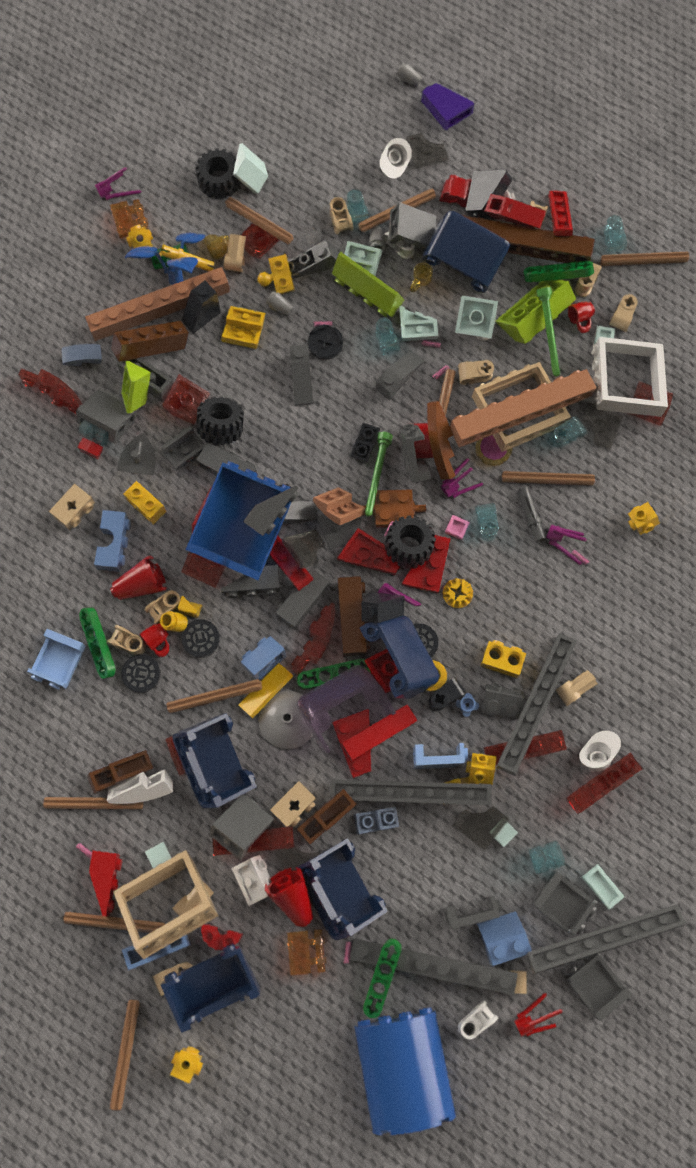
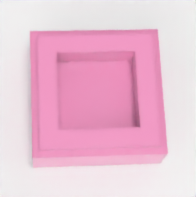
[445,515,470,540]

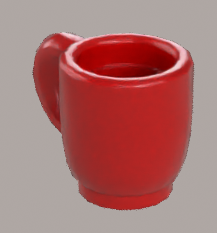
[567,302,595,333]
[139,623,170,657]

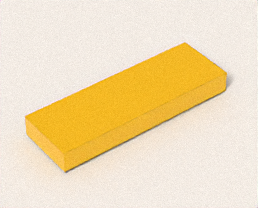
[238,663,293,719]

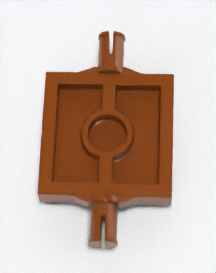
[362,490,426,528]

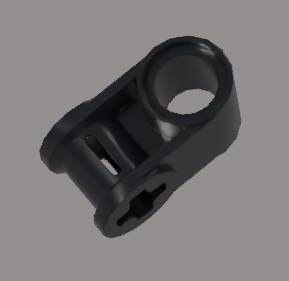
[428,677,467,711]

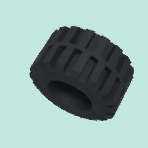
[195,148,241,199]
[196,397,244,445]
[385,515,436,569]

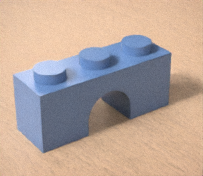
[94,510,131,572]
[122,934,191,970]

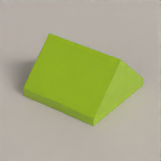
[121,361,151,413]

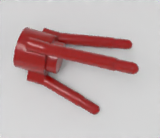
[514,993,562,1037]

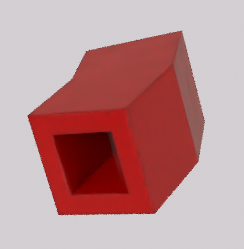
[77,438,103,459]

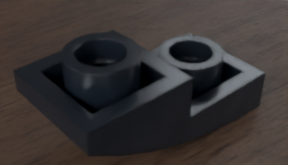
[350,423,381,463]

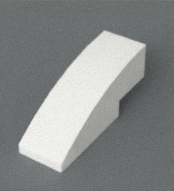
[107,769,173,804]

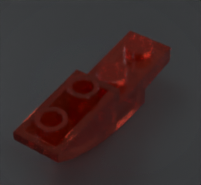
[18,368,83,414]
[291,603,335,675]
[483,730,567,766]
[566,752,642,814]
[212,827,294,856]

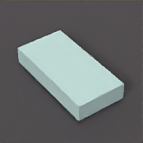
[582,864,624,910]

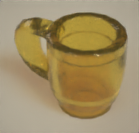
[204,234,229,260]
[410,262,433,293]

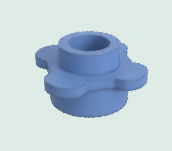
[456,693,479,717]

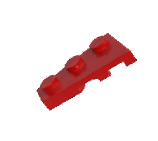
[337,528,400,575]
[401,535,451,593]
[332,709,372,778]

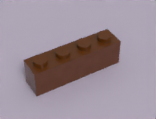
[111,321,189,362]
[338,576,370,657]

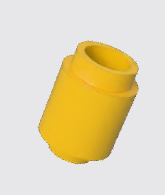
[160,611,188,632]

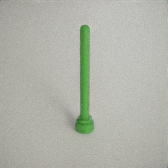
[536,287,560,377]
[365,432,393,516]

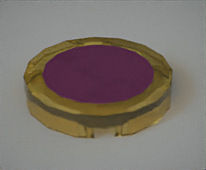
[475,432,513,466]

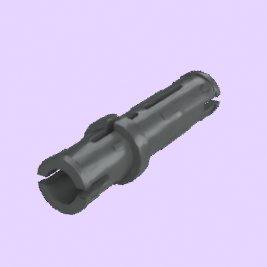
[517,487,546,543]

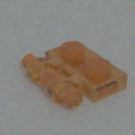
[110,199,149,239]
[287,929,327,976]

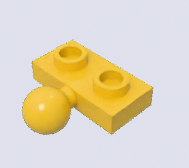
[257,254,295,294]

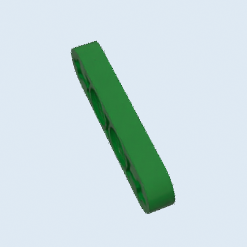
[523,261,594,282]
[79,607,116,679]
[297,659,371,690]
[363,939,402,1018]

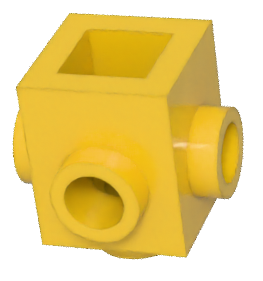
[126,225,153,248]
[628,502,660,535]
[466,753,496,785]
[170,1046,204,1084]

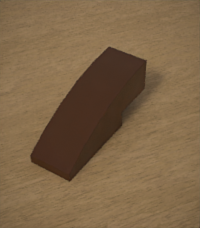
[87,750,153,795]
[295,789,357,845]

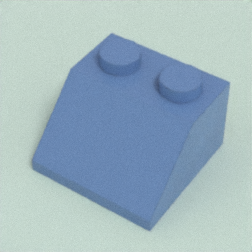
[241,636,286,680]
[477,911,532,966]

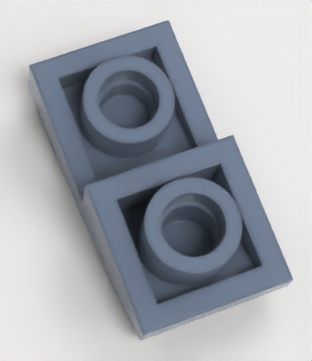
[61,344,102,367]
[354,807,399,835]

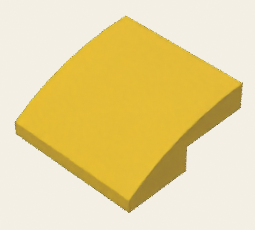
[221,306,266,349]

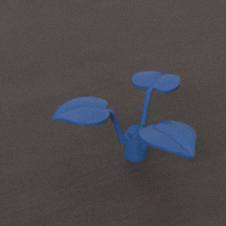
[125,233,205,285]

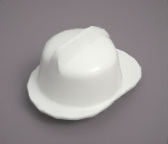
[380,138,411,178]
[579,731,621,773]

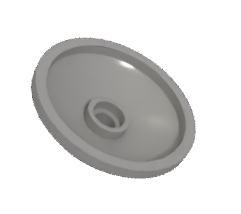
[258,690,317,749]

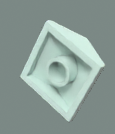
[233,144,268,194]
[455,296,498,338]

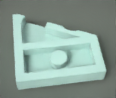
[344,241,382,276]
[399,306,438,341]

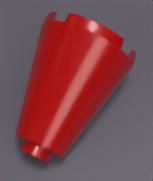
[110,555,167,600]
[265,867,313,927]

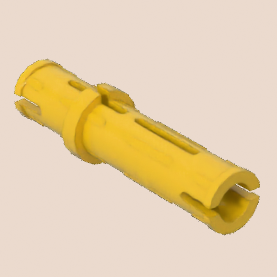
[160,244,215,272]

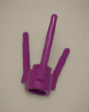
[95,167,141,200]
[440,458,483,498]
[546,525,587,565]
[378,583,421,607]

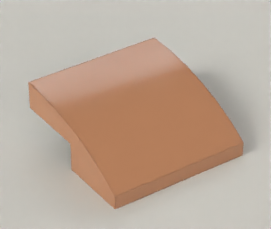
[313,487,366,525]

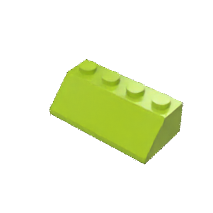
[332,251,404,318]
[495,280,576,344]

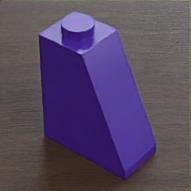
[421,83,474,131]

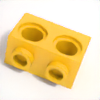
[123,481,166,525]
[480,640,526,678]

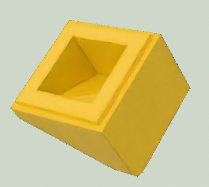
[178,596,202,618]

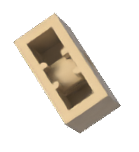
[49,484,95,530]
[270,781,316,828]

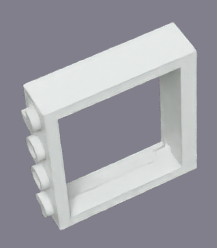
[591,337,668,417]

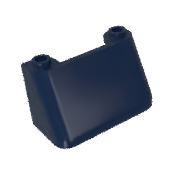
[422,211,510,293]
[360,616,439,699]
[172,713,257,808]
[296,838,388,940]
[161,943,260,1034]

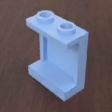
[27,629,86,690]
[413,743,468,769]

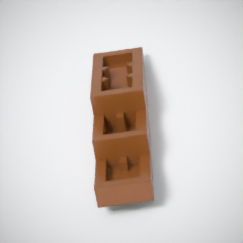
[427,401,456,479]

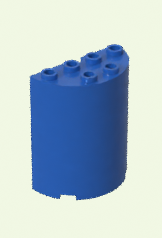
[185,461,291,580]
[354,1007,456,1135]

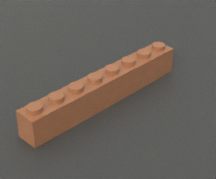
[85,267,230,341]
[450,369,597,448]

